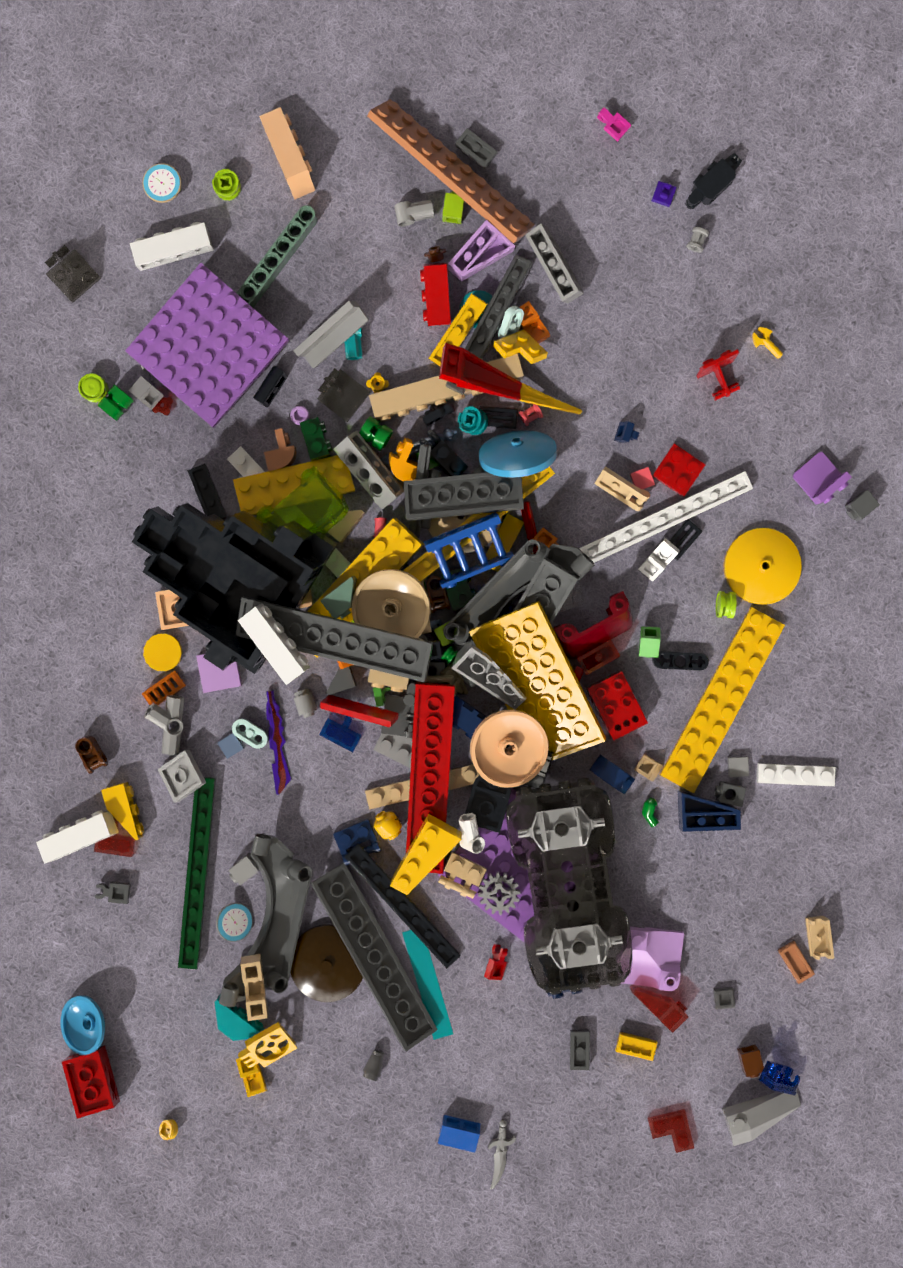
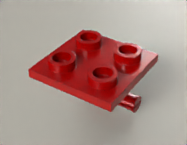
[696,349,740,401]

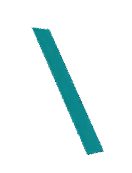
[402,930,454,1040]

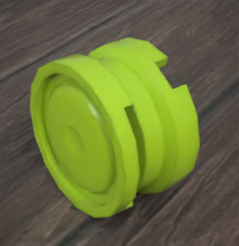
[212,169,241,201]
[78,373,109,403]
[715,591,737,618]

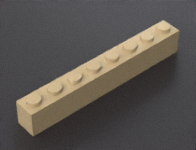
[369,353,524,422]

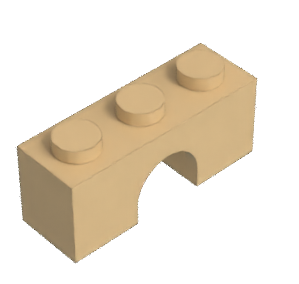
[240,954,268,1021]

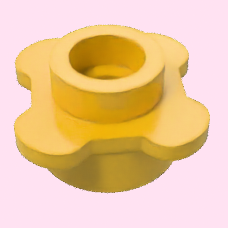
[366,372,389,394]

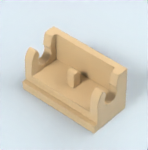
[805,916,834,960]

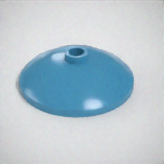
[60,995,105,1055]

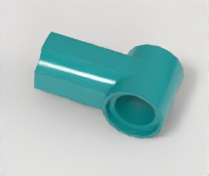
[344,327,363,360]

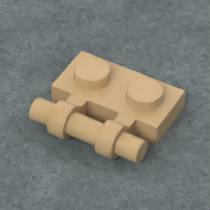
[438,852,487,899]

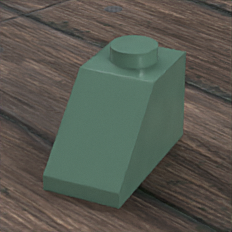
[320,576,357,619]

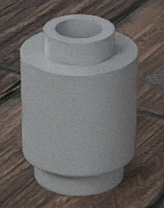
[294,689,317,718]

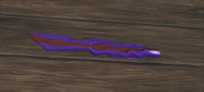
[266,690,291,795]

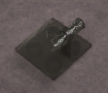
[45,244,101,303]
[317,368,371,423]

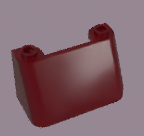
[553,591,633,659]

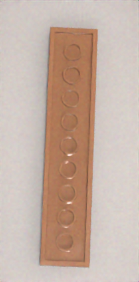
[367,99,535,243]

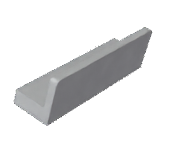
[293,301,369,368]

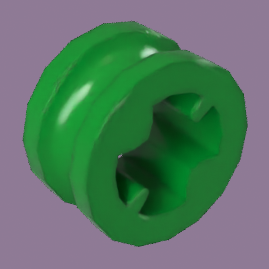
[441,646,459,665]

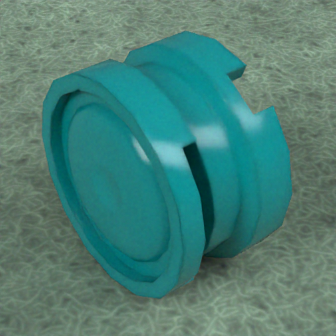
[457,406,488,435]

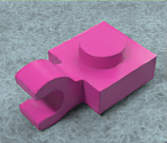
[597,107,632,142]

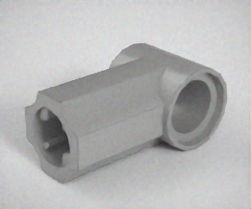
[394,200,434,227]

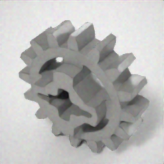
[478,871,520,915]

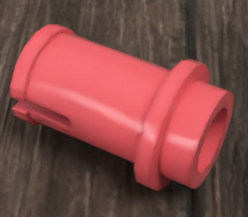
[373,518,387,538]

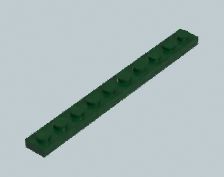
[178,777,216,970]

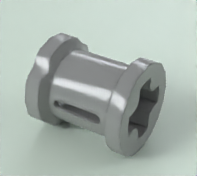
[686,227,709,253]

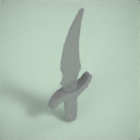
[488,1119,516,1189]

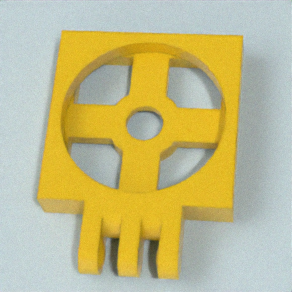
[238,1022,297,1068]

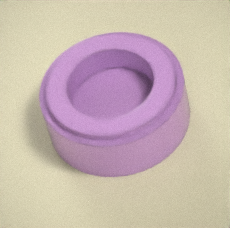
[290,406,310,426]

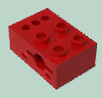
[586,671,648,741]
[62,1045,120,1119]

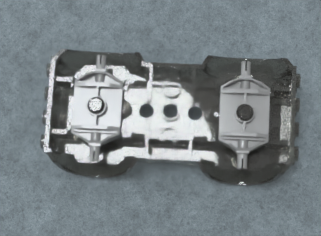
[506,778,633,995]

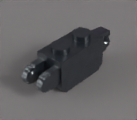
[685,153,742,209]

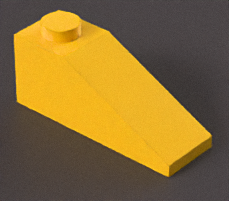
[486,514,524,573]

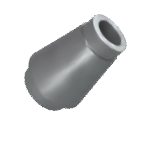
[363,1050,384,1081]

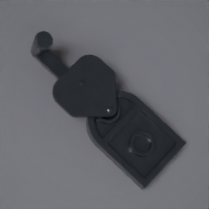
[465,744,511,833]

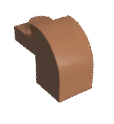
[264,428,297,471]

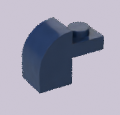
[589,754,635,795]

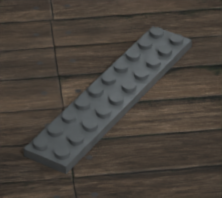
[236,596,434,682]
[311,863,438,1052]

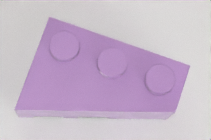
[447,220,515,282]

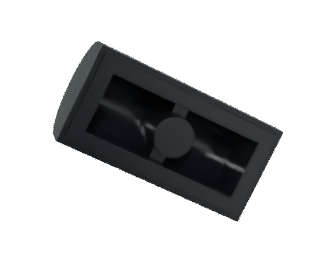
[253,366,287,408]

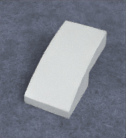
[638,538,680,581]

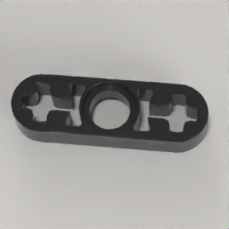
[652,651,709,670]

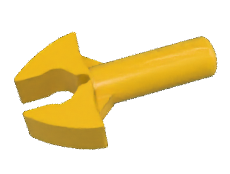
[752,327,783,359]

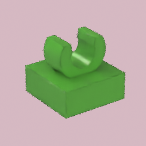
[373,687,391,707]

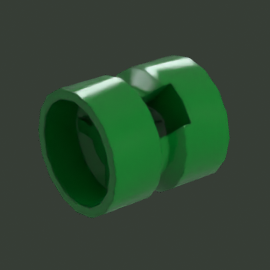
[97,384,134,421]
[359,416,394,451]

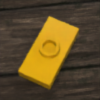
[615,1031,658,1061]

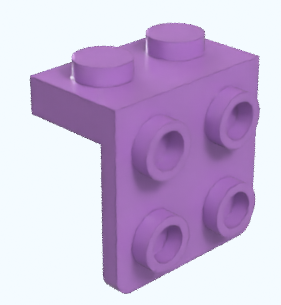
[793,452,852,505]

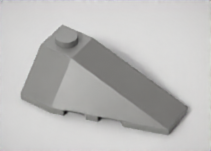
[452,642,527,709]
[722,1087,801,1146]

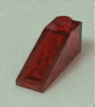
[629,985,689,1033]

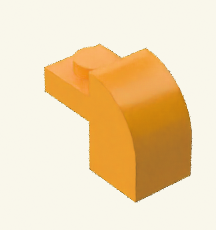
[388,437,418,482]

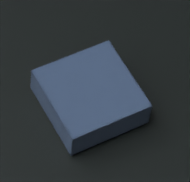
[218,733,244,759]

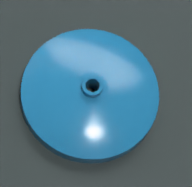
[479,430,557,477]

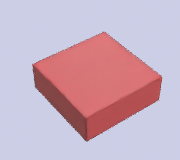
[630,467,655,489]

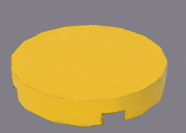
[143,634,182,671]

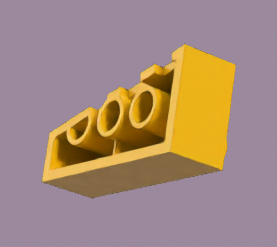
[390,814,462,895]

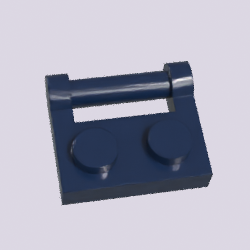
[333,819,381,865]

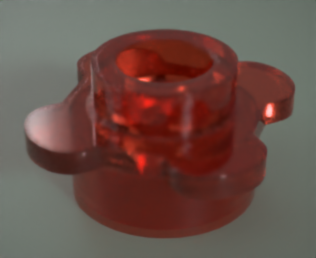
[152,397,173,416]

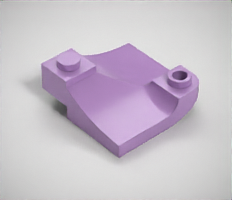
[619,926,684,991]

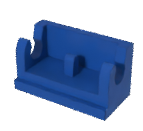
[438,1115,481,1153]

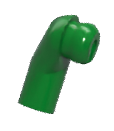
[642,798,659,827]

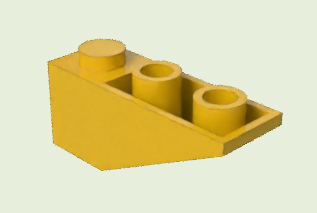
[101,782,144,840]

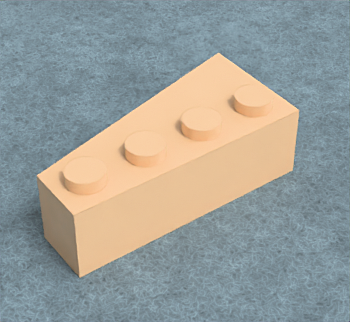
[259,107,315,200]

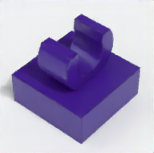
[651,181,677,207]

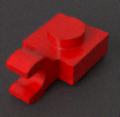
[484,944,508,980]

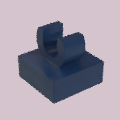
[614,421,639,443]

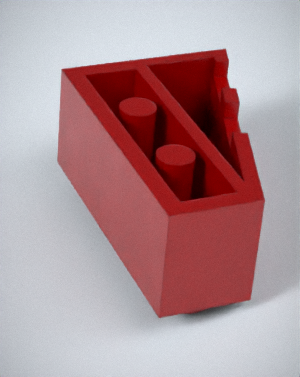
[420,263,451,326]

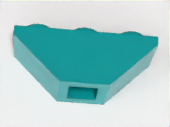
[214,994,265,1041]

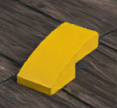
[236,1058,268,1097]

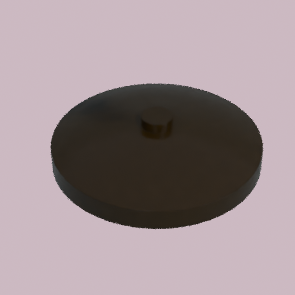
[290,924,363,1002]

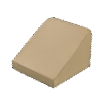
[634,754,663,782]

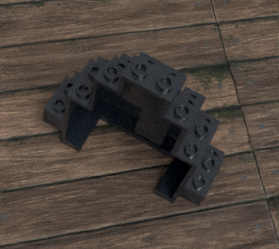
[132,503,338,674]

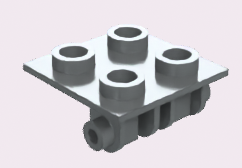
[381,695,414,738]

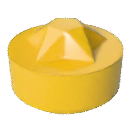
[159,1119,178,1140]

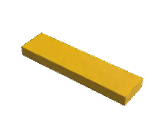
[428,293,488,367]

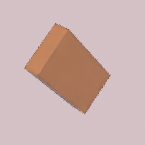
[777,940,815,984]

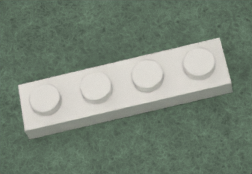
[757,763,836,786]

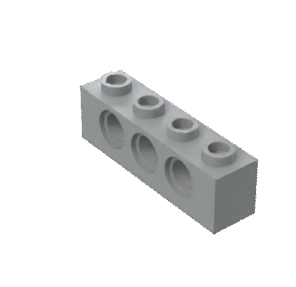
[525,224,584,304]
[333,430,404,509]

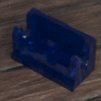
[758,1061,800,1096]

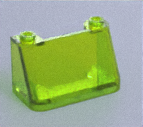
[256,466,349,534]

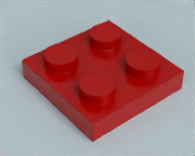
[652,443,706,497]

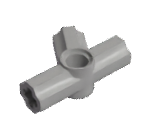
[144,695,184,755]

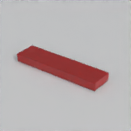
[320,695,399,727]

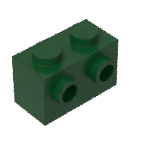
[299,417,333,461]
[441,568,476,611]

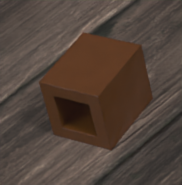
[737,1044,765,1078]

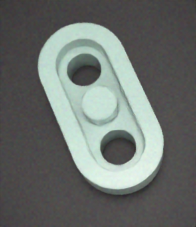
[498,305,524,339]
[232,719,268,749]

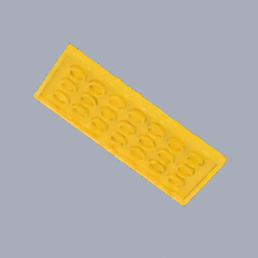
[469,601,606,761]

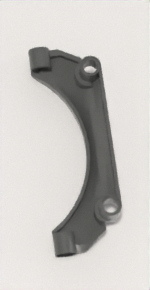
[444,539,595,687]
[219,834,313,1007]

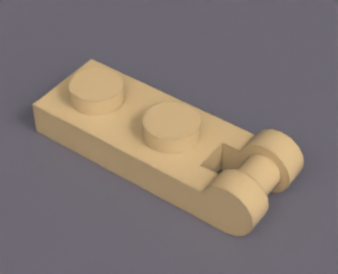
[594,466,650,511]

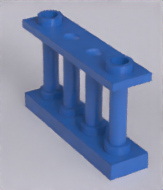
[423,512,514,589]

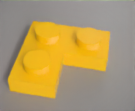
[493,329,548,364]

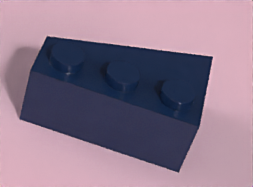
[453,695,487,739]
[678,790,741,832]

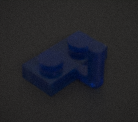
[319,716,362,753]

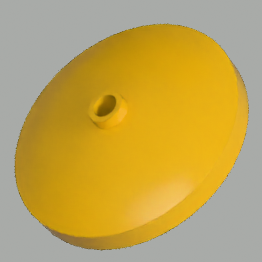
[724,528,802,605]

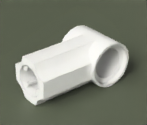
[459,813,485,854]

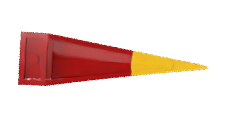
[439,343,582,414]

